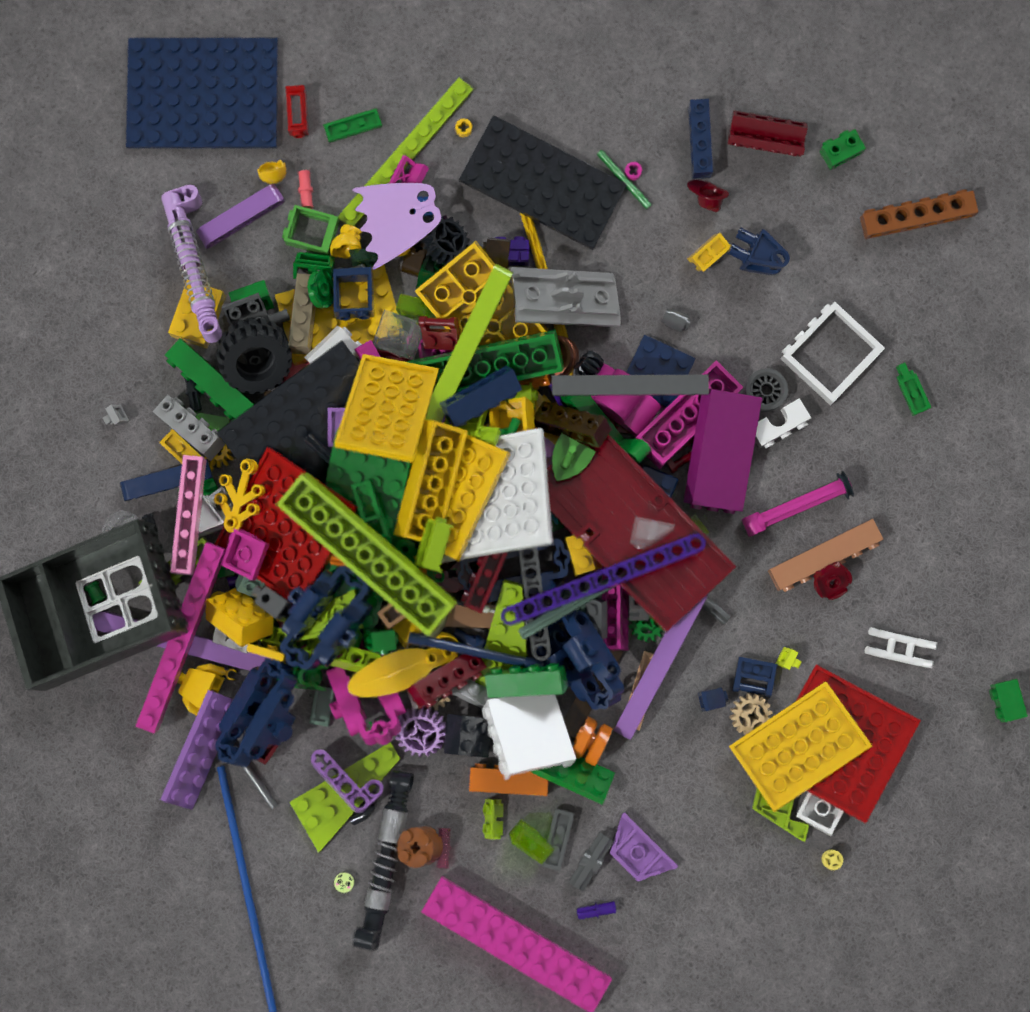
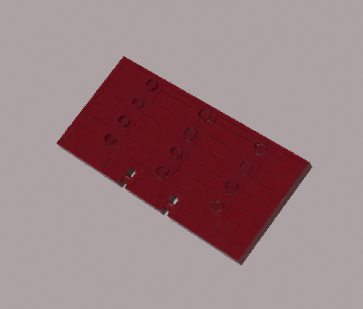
[547,434,736,633]

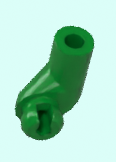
[499,418,521,436]

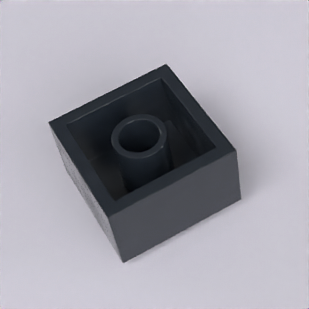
[444,714,491,758]

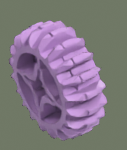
[395,707,447,758]

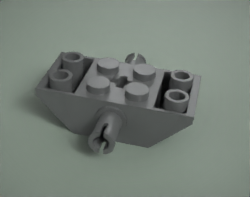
[217,293,290,365]

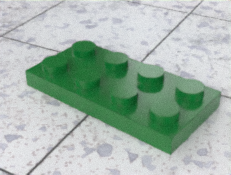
[531,757,615,805]

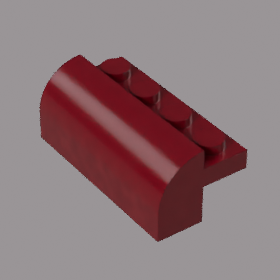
[727,110,808,157]

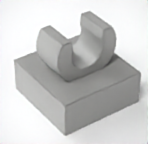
[103,404,129,425]

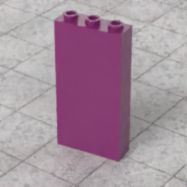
[683,389,762,514]

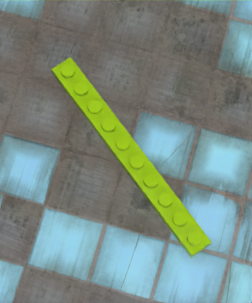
[338,77,473,227]

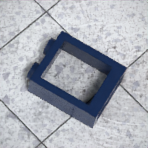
[333,267,374,321]

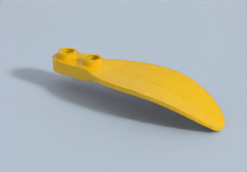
[347,647,456,697]

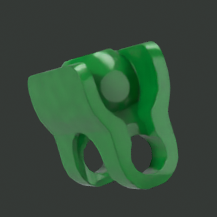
[276,665,328,691]

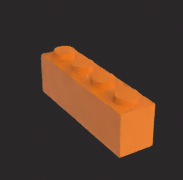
[469,764,548,796]

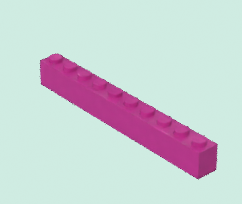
[135,542,226,733]

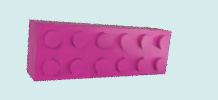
[635,360,743,469]

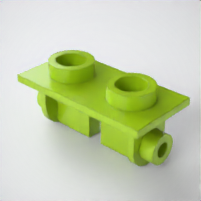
[482,799,504,840]

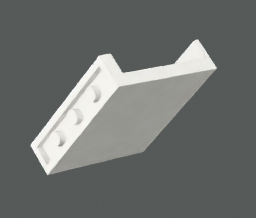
[482,694,576,780]

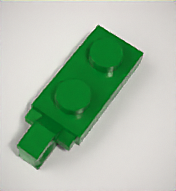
[896,363,931,416]

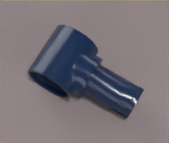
[453,628,487,659]

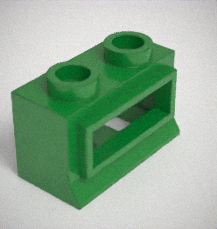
[293,252,335,279]

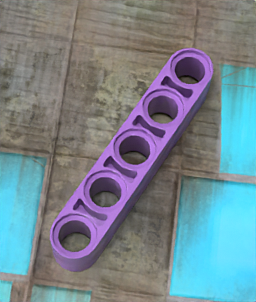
[196,184,285,248]

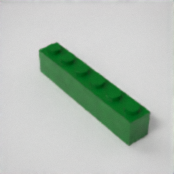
[165,338,254,420]

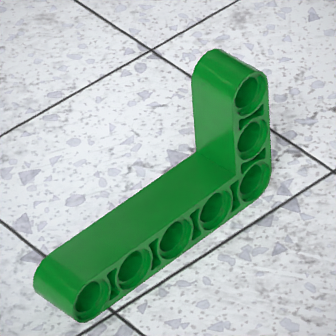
[561,396,651,465]

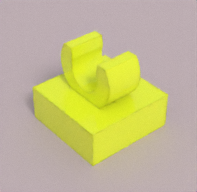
[775,647,802,670]

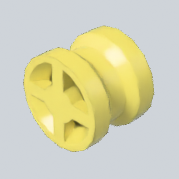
[821,849,843,870]

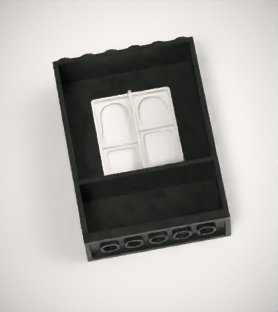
[0,519,188,691]

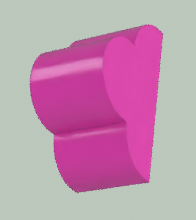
[591,364,661,437]

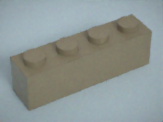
[288,274,316,354]

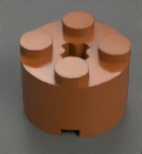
[397,826,443,868]

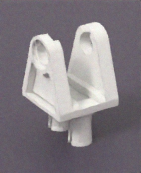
[198,486,233,538]

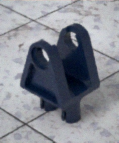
[727,227,790,276]

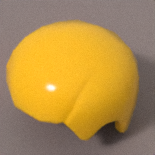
[257,160,286,184]

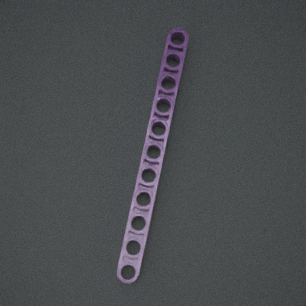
[93,611,287,671]

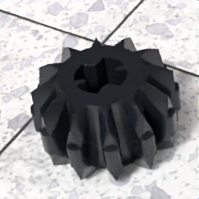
[573,350,604,375]

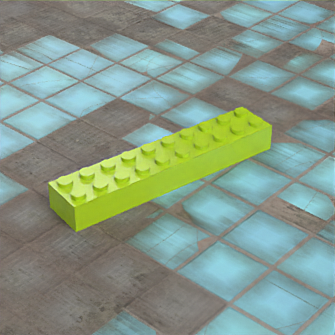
[277,472,458,636]

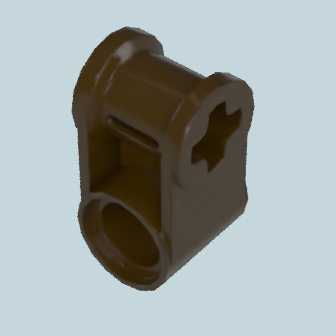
[401,240,428,277]

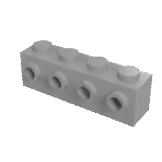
[153,394,225,461]

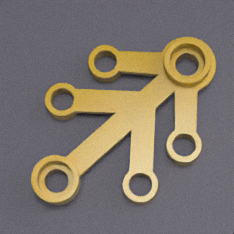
[214,459,265,533]

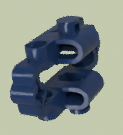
[457,539,571,602]
[280,566,374,670]
[542,610,624,710]
[215,658,297,767]

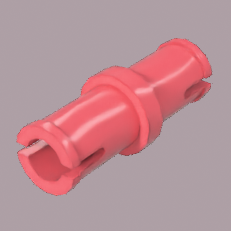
[298,170,313,209]

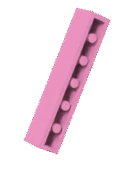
[171,455,206,576]

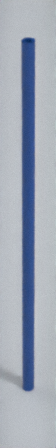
[217,766,277,1012]

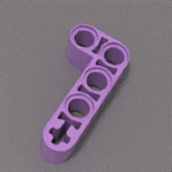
[311,750,383,813]

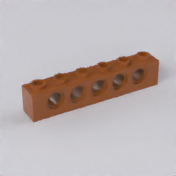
[860,189,979,240]

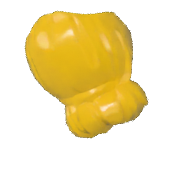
[330,224,362,259]

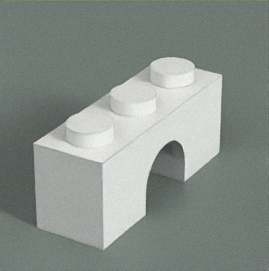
[755,398,811,449]

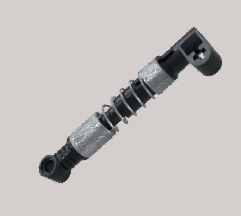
[353,770,414,951]

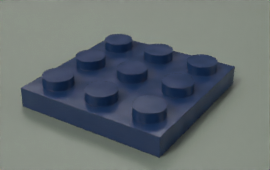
[626,335,696,408]

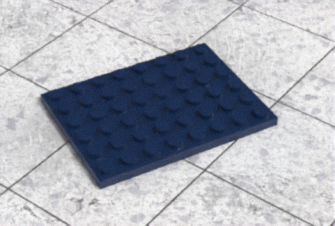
[126,38,278,149]

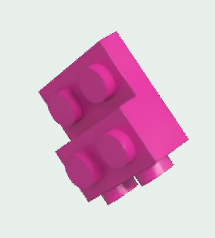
[221,529,269,580]

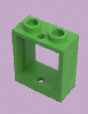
[282,205,340,256]

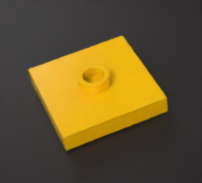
[246,644,287,662]

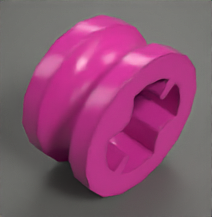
[625,162,642,181]

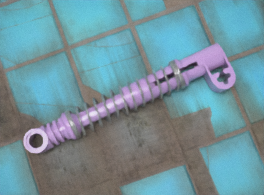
[161,185,222,343]

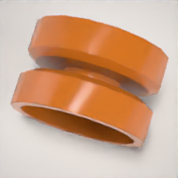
[573,716,613,766]

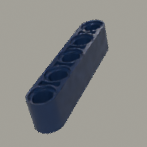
[120,459,213,501]

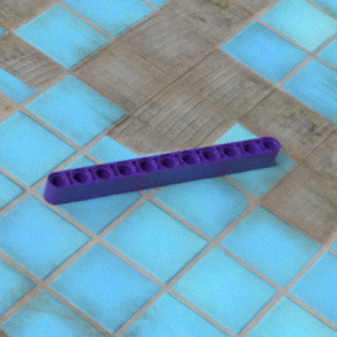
[501,534,705,626]

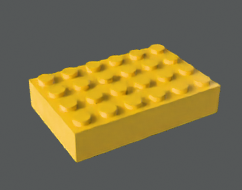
[415,240,548,346]

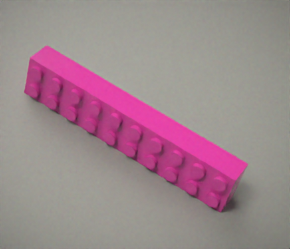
[421,876,612,1012]

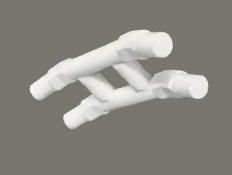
[865,627,937,669]

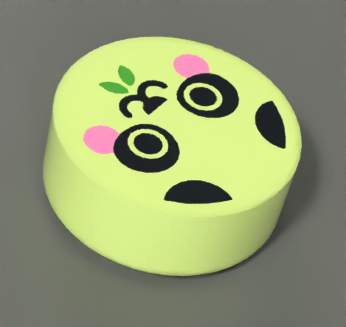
[334,872,354,893]

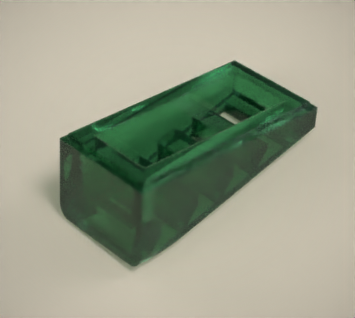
[349,249,390,267]

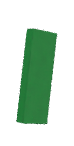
[323,108,383,143]

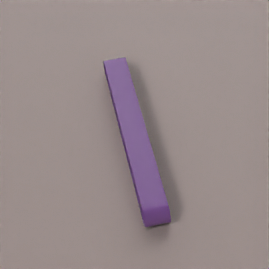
[613,594,709,740]

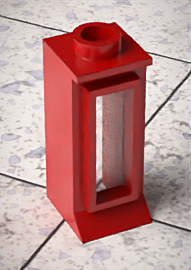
[285,85,309,138]

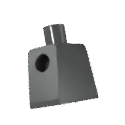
[252,585,293,622]

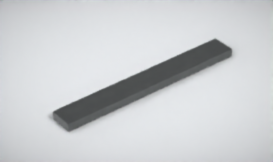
[552,375,709,396]

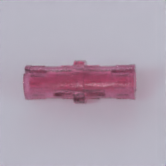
[437,828,452,868]

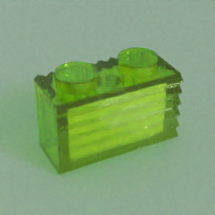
[396,294,430,325]

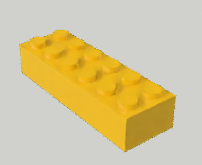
[393,420,468,542]

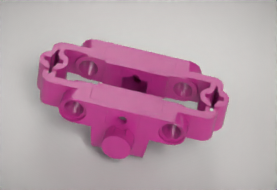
[326,639,407,745]

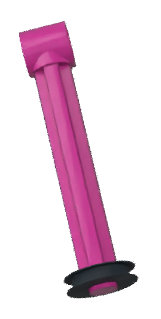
[741,471,854,537]

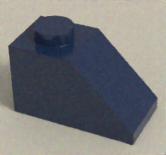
[698,687,728,712]

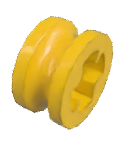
[455,118,472,137]

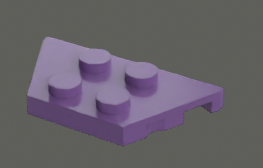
[610,812,678,881]

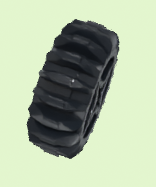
[420,215,471,266]

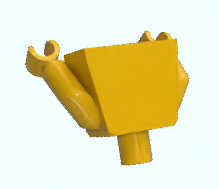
[177,663,237,716]

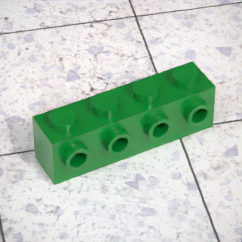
[484,663,568,698]

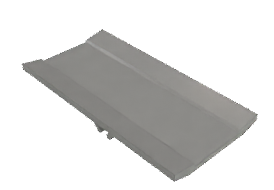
[508,267,621,327]

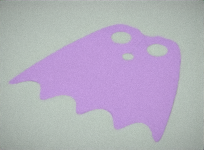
[353,183,441,270]

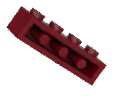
[461,552,508,614]
[407,654,487,709]

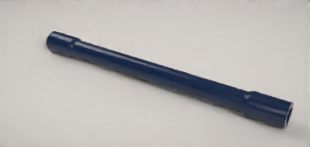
[408,631,544,668]

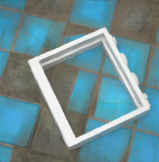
[781,302,885,405]

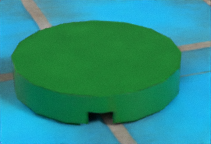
[307,270,334,309]

